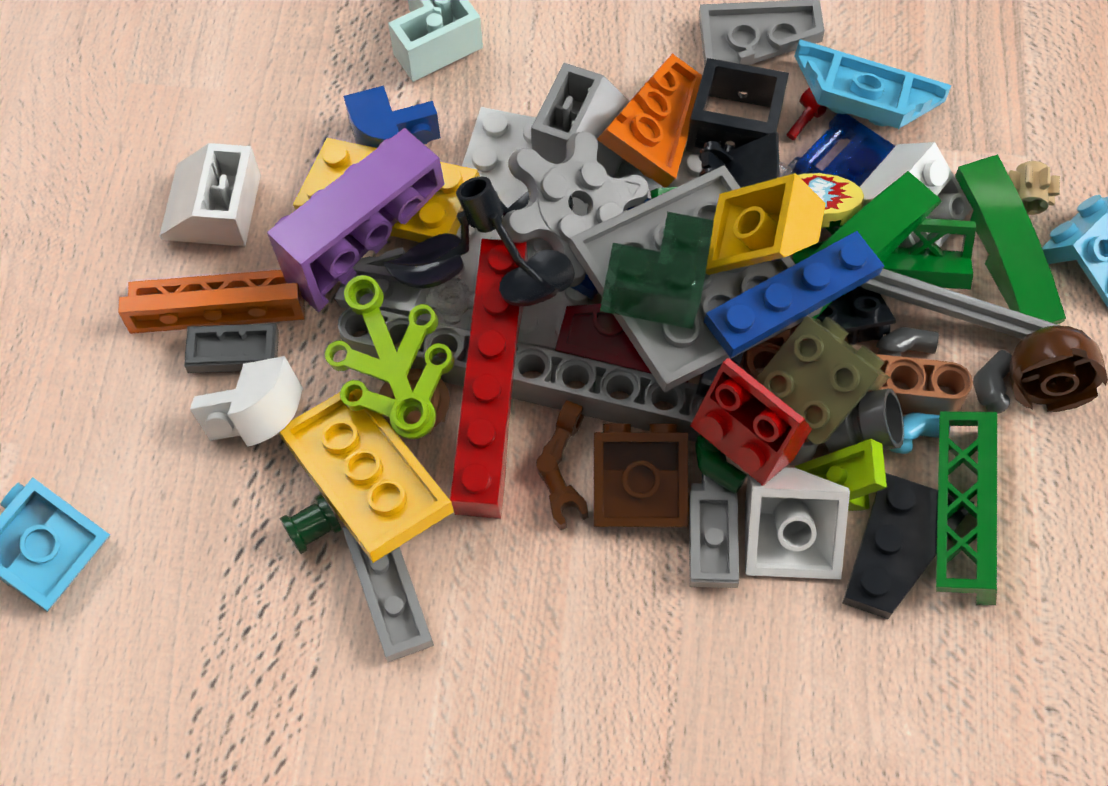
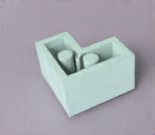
[388,0,483,82]

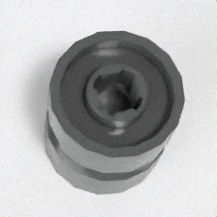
[825,388,904,453]

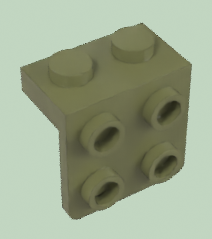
[756,316,890,444]

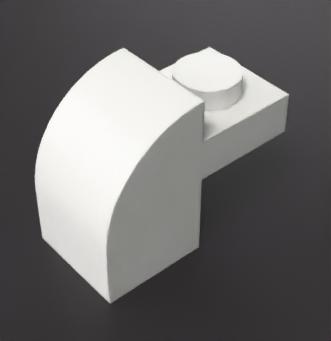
[190,356,303,447]

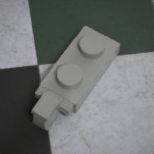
[689,474,739,588]

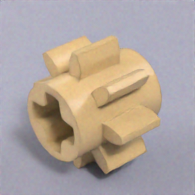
[1009,161,1060,215]

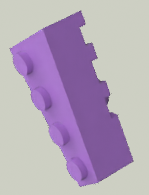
[267,128,445,313]

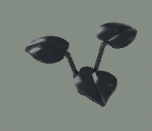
[384,176,575,306]

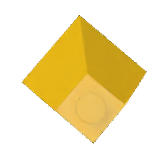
[703,173,826,275]

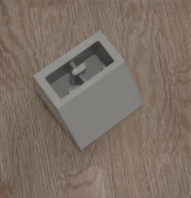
[531,63,629,178]

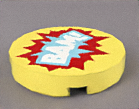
[798,173,864,228]

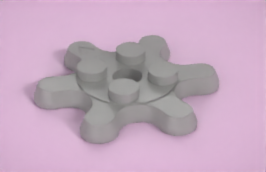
[502,131,649,287]

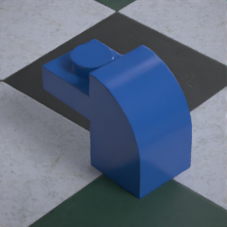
[343,85,441,148]

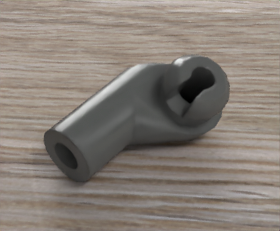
[876,327,939,356]
[973,350,1012,414]

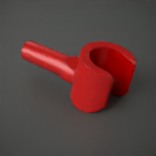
[786,87,827,140]

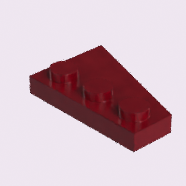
[555,303,689,383]

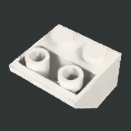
[860,142,973,249]
[159,143,261,247]

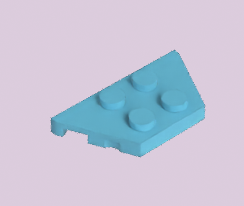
[794,39,951,129]

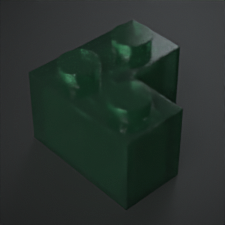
[600,211,714,329]

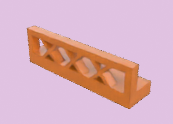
[118,270,305,334]

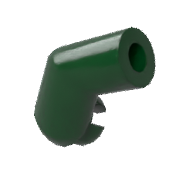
[695,435,748,494]

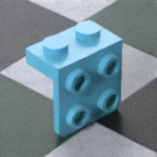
[1042,195,1108,308]

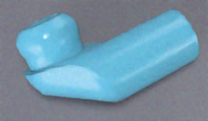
[890,412,950,454]

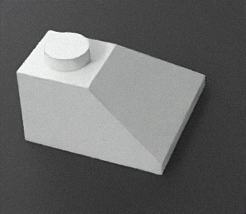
[745,467,850,580]

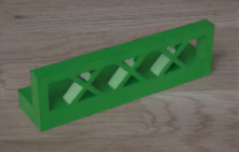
[792,218,976,290]
[936,411,997,605]

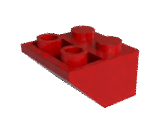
[690,358,812,486]

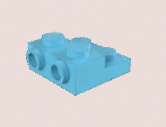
[0,477,110,612]

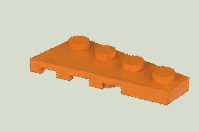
[597,53,702,188]

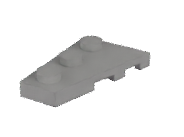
[699,0,825,67]

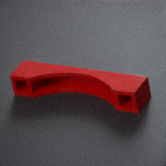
[450,239,528,519]

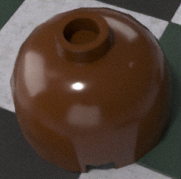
[1009,326,1108,412]

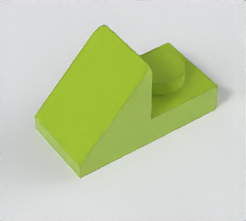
[795,439,887,511]

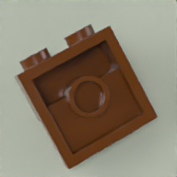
[593,423,688,527]

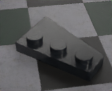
[842,473,975,619]

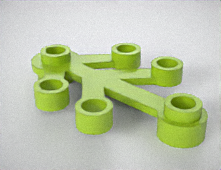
[325,275,455,439]

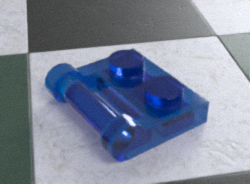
[786,113,895,187]

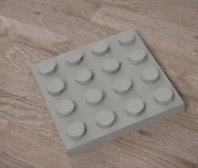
[569,165,823,392]

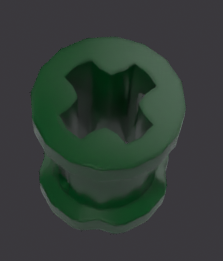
[279,494,342,554]

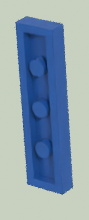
[703,231,885,358]

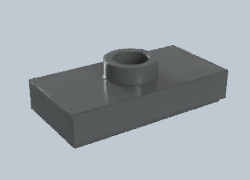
[184,323,279,373]

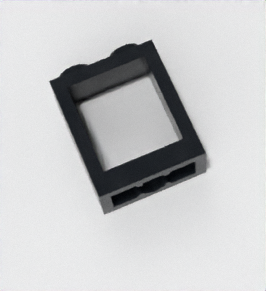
[685,58,789,155]

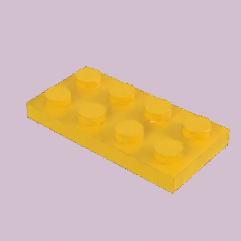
[293,137,480,242]
[279,389,454,563]

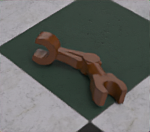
[536,400,589,530]

